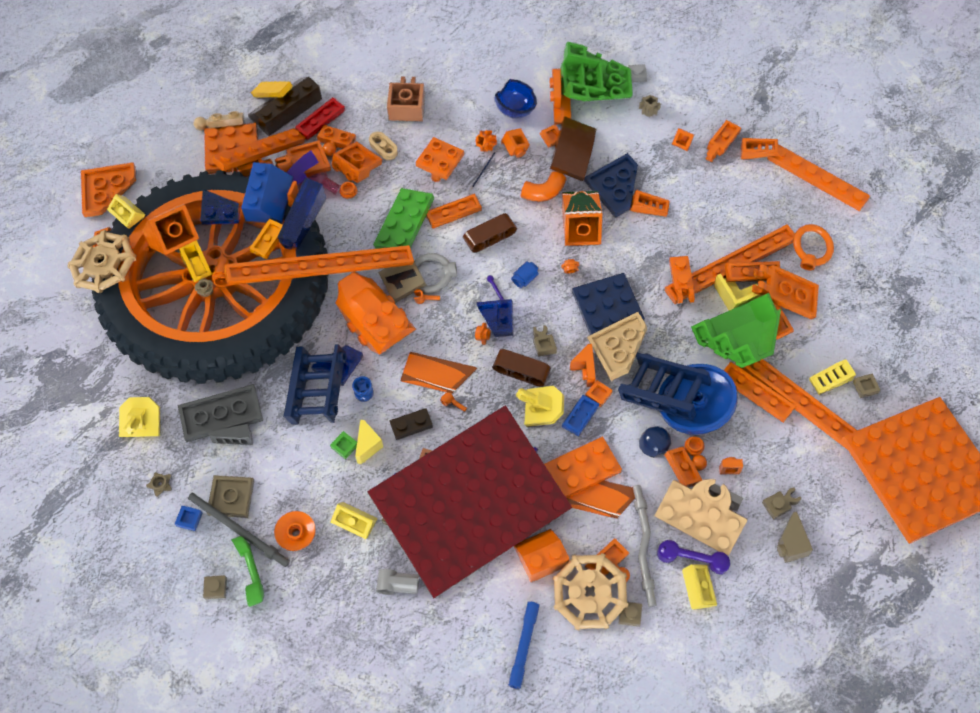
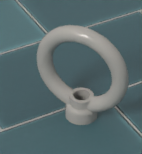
[414,253,457,293]

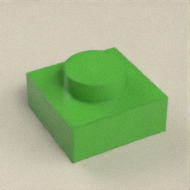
[330,431,357,460]

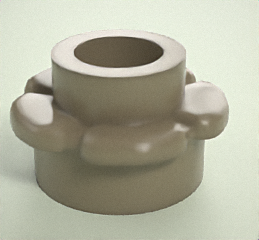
[195,279,214,297]

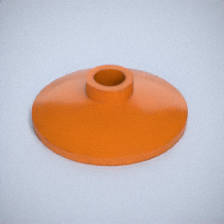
[274,511,316,551]

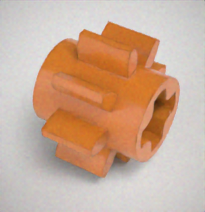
[476,130,497,152]

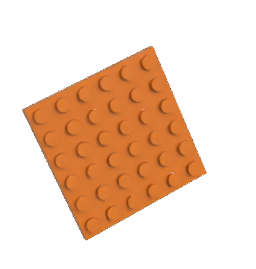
[841,397,980,544]

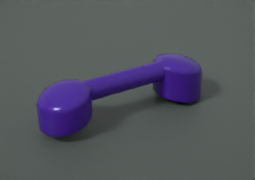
[657,540,731,574]

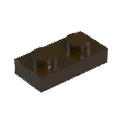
[389,408,433,440]

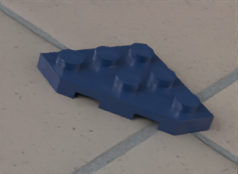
[584,153,638,218]

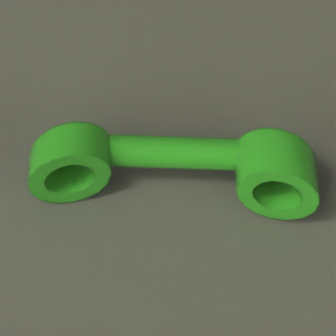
[231,536,264,607]

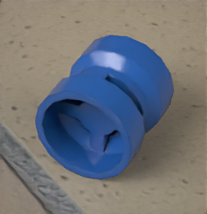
[352,376,374,402]

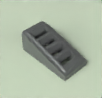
[208,424,253,445]

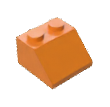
[514,529,570,582]

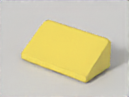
[107,194,145,229]
[331,502,378,539]
[682,564,717,609]

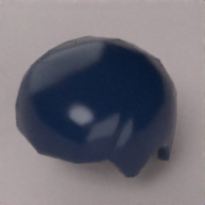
[639,426,671,458]

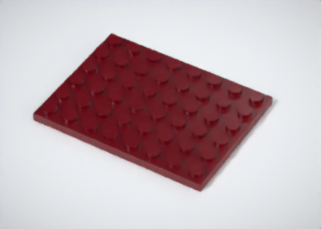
[367,405,572,599]

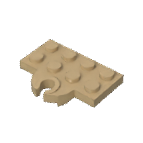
[654,479,748,556]

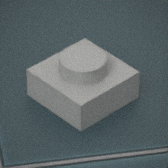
[628,64,647,83]

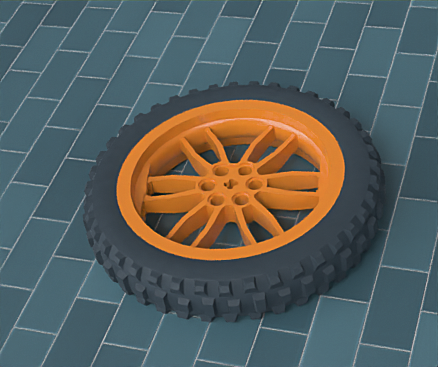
[92,171,329,384]

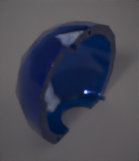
[494,79,537,119]

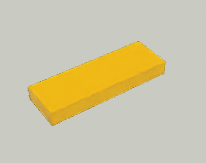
[251,81,293,97]

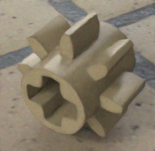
[639,95,661,117]

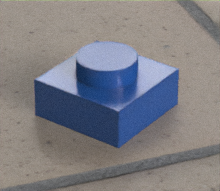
[175,505,203,531]

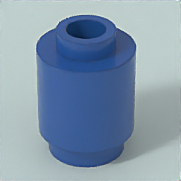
[511,261,539,288]

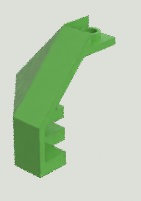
[691,293,781,368]

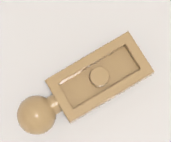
[193,111,245,131]

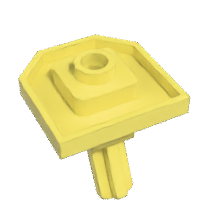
[516,386,564,427]
[119,397,160,437]

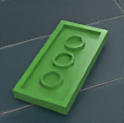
[373,188,435,249]

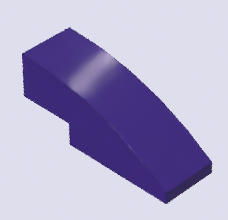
[286,150,319,184]

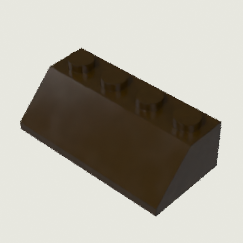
[247,76,322,136]

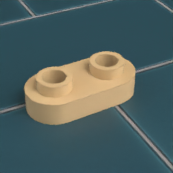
[369,132,398,160]

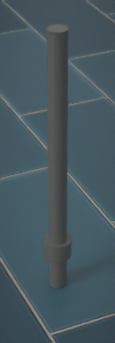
[188,492,290,567]

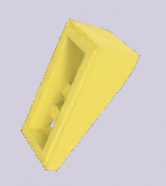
[809,359,856,395]

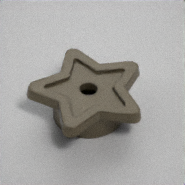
[146,472,172,497]

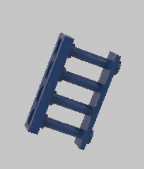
[283,344,347,425]
[618,352,712,421]

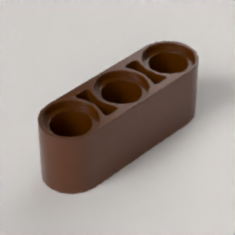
[463,213,517,253]
[492,349,551,387]

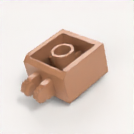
[387,76,425,121]

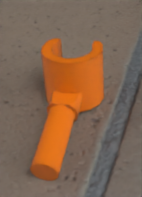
[414,290,440,304]
[440,392,467,412]

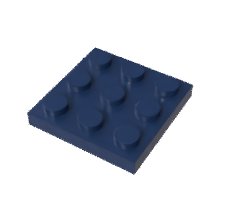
[572,273,645,335]

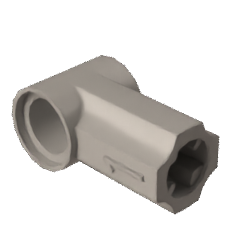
[376,569,419,595]

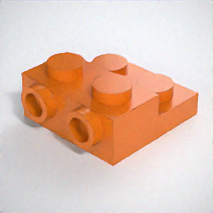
[331,142,383,183]

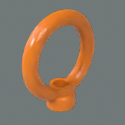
[793,224,834,271]

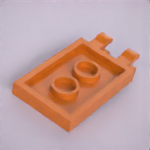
[752,264,819,320]

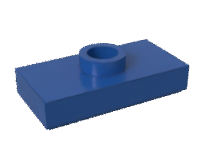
[562,395,599,437]

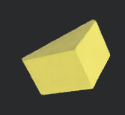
[355,420,383,464]

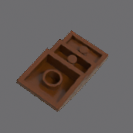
[549,116,596,181]

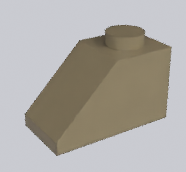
[777,512,813,563]

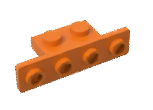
[550,69,571,125]

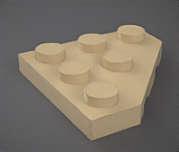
[587,312,647,381]

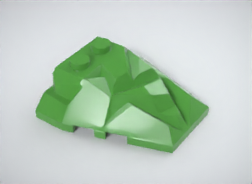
[560,42,633,101]

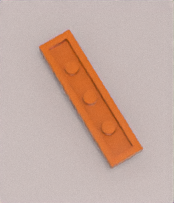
[724,362,796,423]

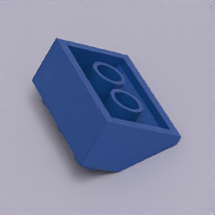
[241,162,293,224]

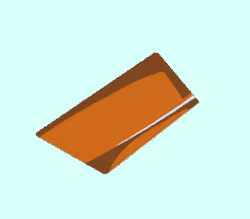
[400,352,477,394]
[566,481,635,519]

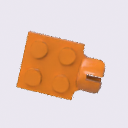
[275,140,331,177]

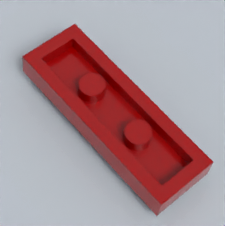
[295,97,345,140]

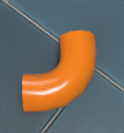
[521,171,566,202]

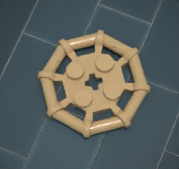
[67,230,136,293]
[552,553,629,631]

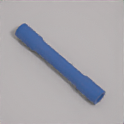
[508,601,540,689]

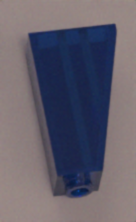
[278,177,327,250]

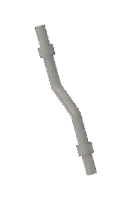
[633,485,657,607]

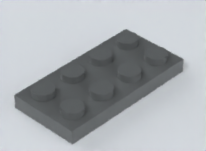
[178,384,263,443]

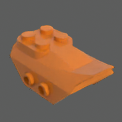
[335,271,416,355]

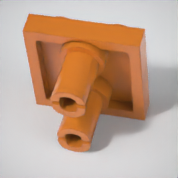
[415,137,464,182]

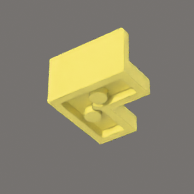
[714,274,764,310]

